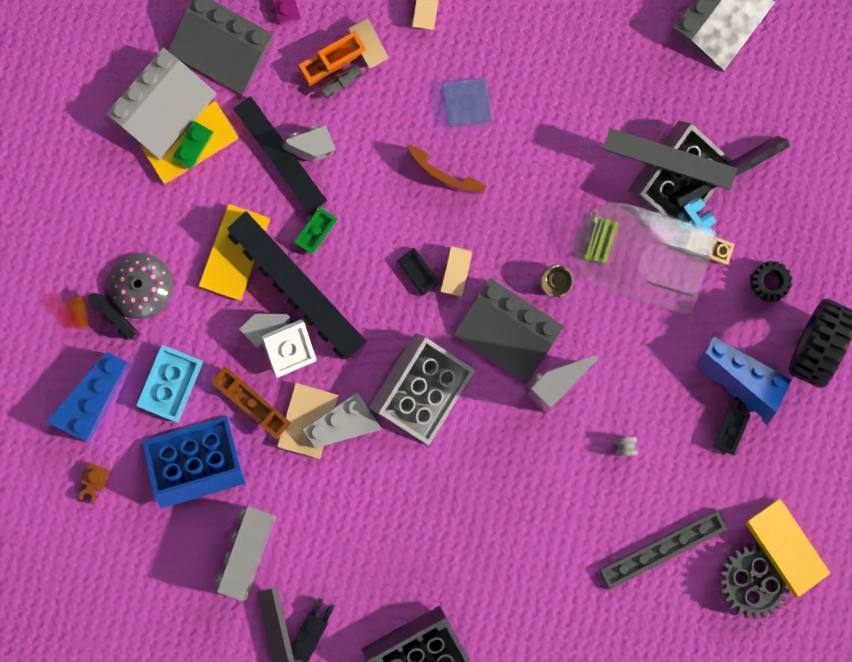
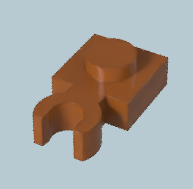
[79,462,111,504]

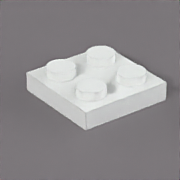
[261,320,317,378]

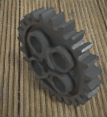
[718,546,790,619]

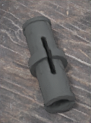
[320,63,363,99]

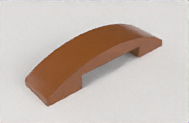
[408,144,487,194]
[211,366,291,440]

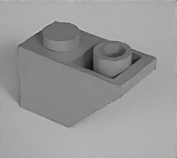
[282,125,336,162]
[240,314,291,350]

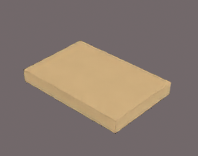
[277,383,339,459]

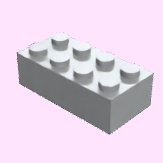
[216,506,276,601]

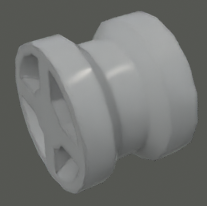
[615,437,638,457]

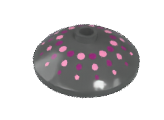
[107,253,173,319]

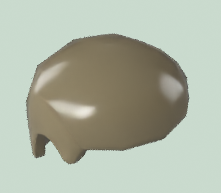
[540,264,574,297]

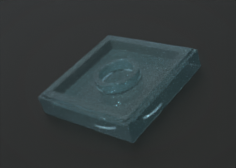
[443,78,492,128]

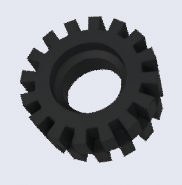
[750,261,793,302]

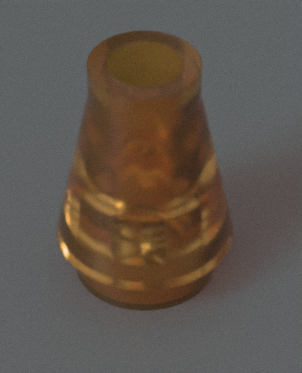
[66,296,89,329]

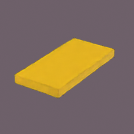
[141,101,239,184]
[199,204,270,301]
[745,499,830,598]

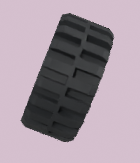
[789,299,852,388]

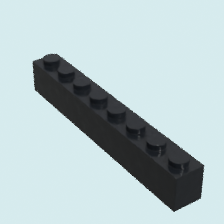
[227,211,367,360]

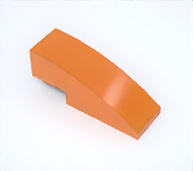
[298,31,366,87]

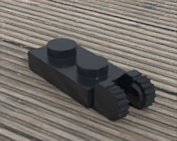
[88,293,141,340]
[713,396,751,456]
[291,597,335,662]

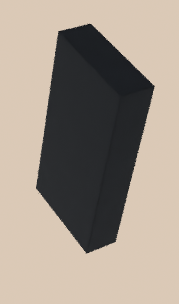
[397,248,440,296]

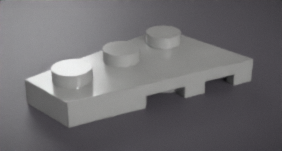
[302,393,382,448]

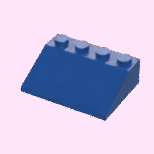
[142,416,246,509]

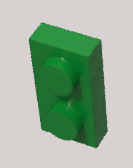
[172,121,214,170]
[295,207,338,256]

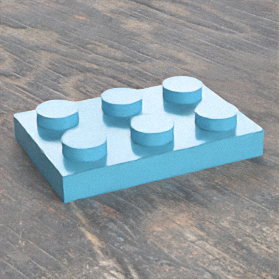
[136,345,203,423]

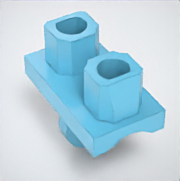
[677,197,717,237]

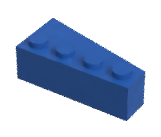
[697,337,791,425]
[47,352,130,443]

